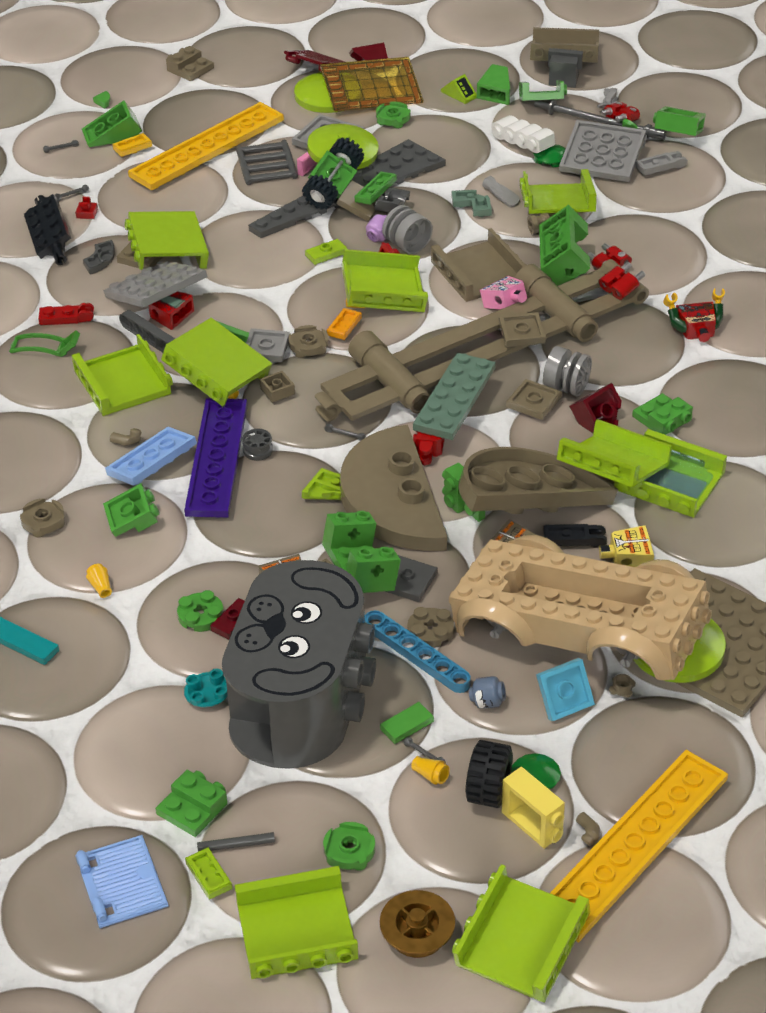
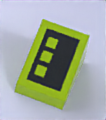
[441,74,477,104]

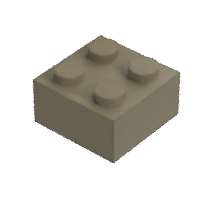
[260,371,295,403]

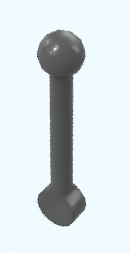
[43,140,79,152]
[55,185,89,201]
[324,423,366,441]
[403,737,446,763]

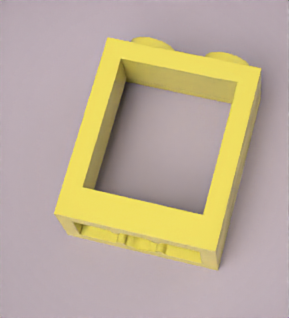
[502,767,565,849]

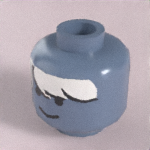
[469,676,506,709]

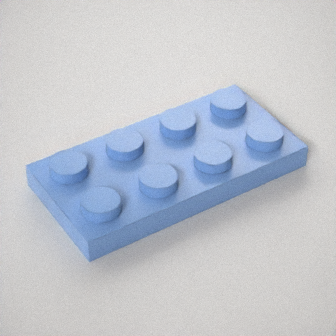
[105,427,197,486]

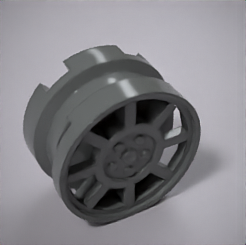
[242,428,273,461]

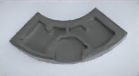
[83,240,115,274]

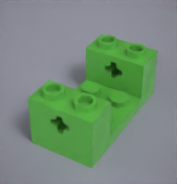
[539,204,590,286]
[322,511,400,593]

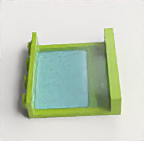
[614,429,727,518]

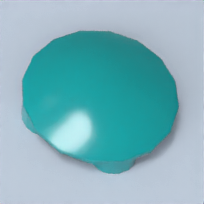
[184,669,228,707]

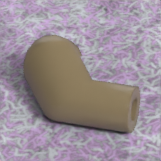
[110,428,142,446]
[576,812,600,846]

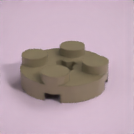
[288,325,328,358]
[20,499,65,538]
[407,607,454,648]

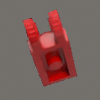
[38,303,94,325]

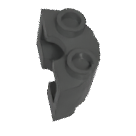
[374,187,410,213]

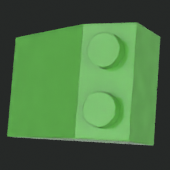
[82,100,142,147]

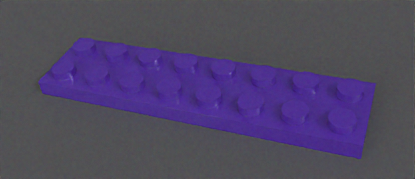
[184,398,247,518]

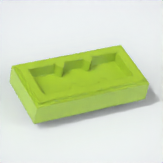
[305,239,347,265]
[185,847,232,900]

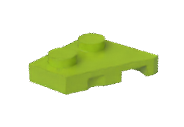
[302,468,341,500]

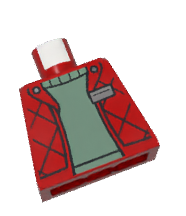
[148,291,194,330]

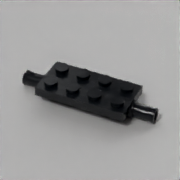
[24,194,71,265]

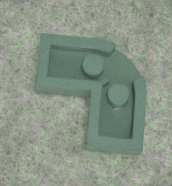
[451,190,492,217]

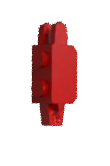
[413,431,445,466]

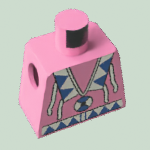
[480,276,527,309]

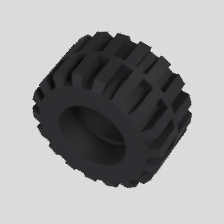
[465,739,513,808]

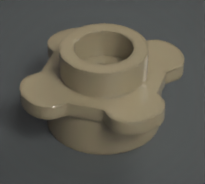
[609,674,636,698]

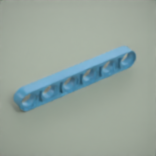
[365,610,471,693]

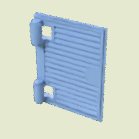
[75,835,169,928]

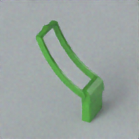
[9,330,80,357]

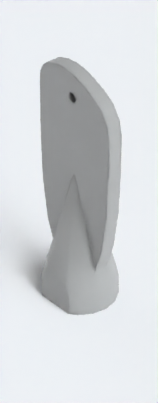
[482,176,520,207]

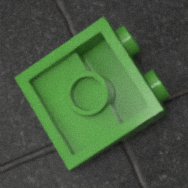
[632,393,693,435]
[442,462,485,522]
[103,483,160,537]
[155,769,227,837]

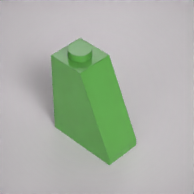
[477,64,510,105]

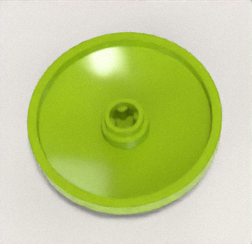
[294,72,362,113]
[307,124,379,170]
[633,619,726,683]

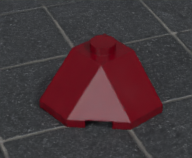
[349,42,389,70]
[569,383,622,433]

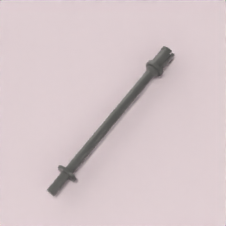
[534,99,667,141]

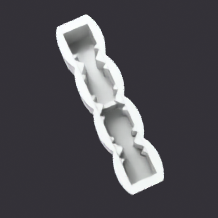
[491,115,555,153]

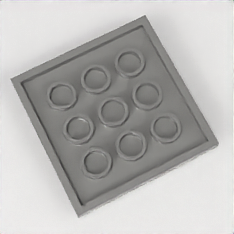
[559,120,646,182]
[103,260,208,308]

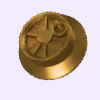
[379,890,455,958]

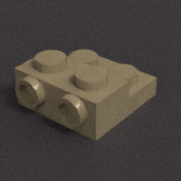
[166,46,214,81]

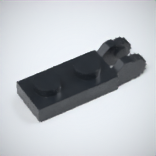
[543,524,607,548]

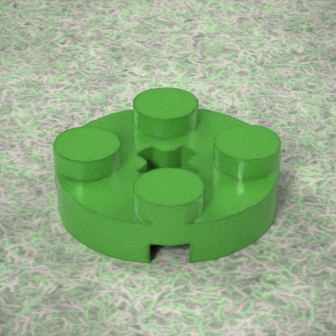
[376,102,411,128]
[177,590,224,632]
[323,822,375,870]

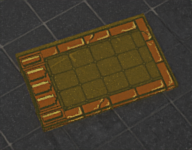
[320,57,423,111]

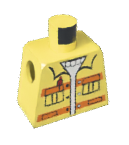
[599,525,654,567]

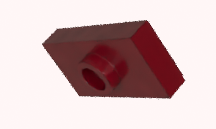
[210,598,245,640]

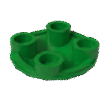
[533,144,566,167]
[511,753,561,790]

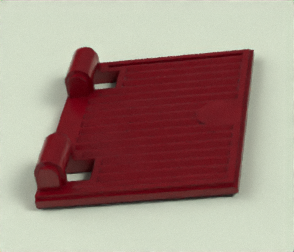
[284,50,355,72]

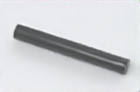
[197,832,275,852]

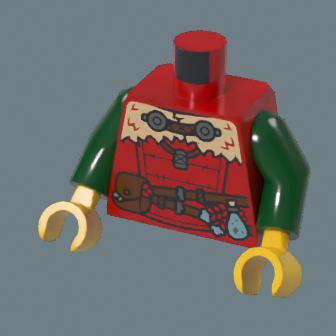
[663,288,725,342]

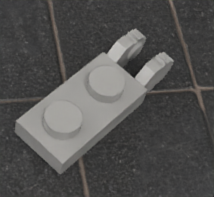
[636,151,688,176]

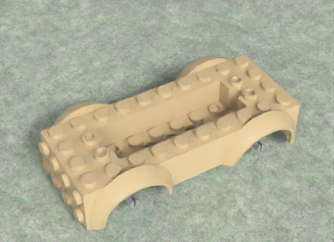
[449,535,712,680]

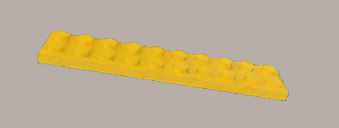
[128,102,284,190]
[550,750,728,943]

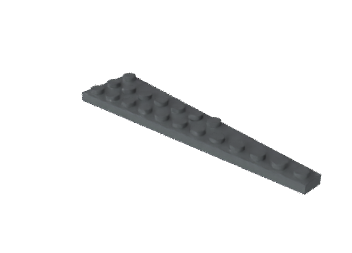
[248,139,446,238]

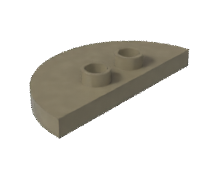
[340,425,448,551]
[458,447,618,514]

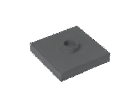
[385,555,438,602]

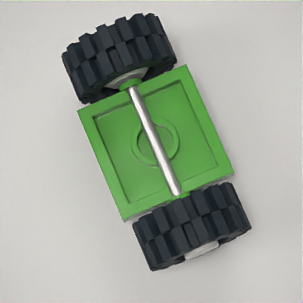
[302,137,364,210]

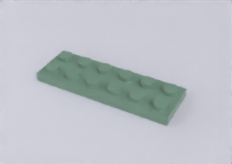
[413,353,496,440]

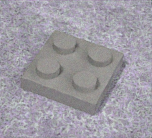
[246,328,290,362]

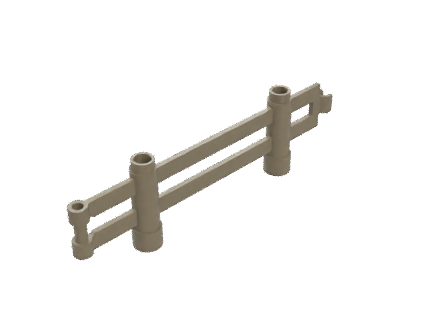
[315,259,649,422]

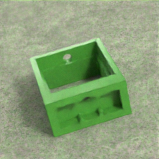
[653,106,706,136]

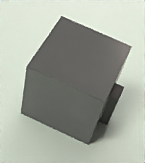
[548,48,583,88]

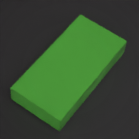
[380,702,434,744]

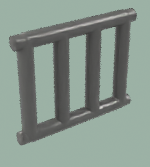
[236,139,298,185]

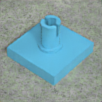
[536,658,595,721]

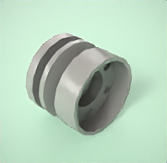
[382,205,433,254]
[543,346,592,397]

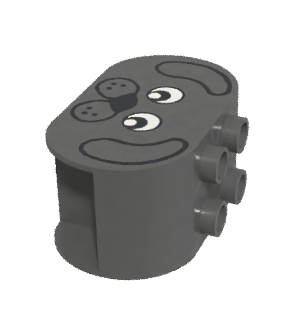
[222,560,376,769]

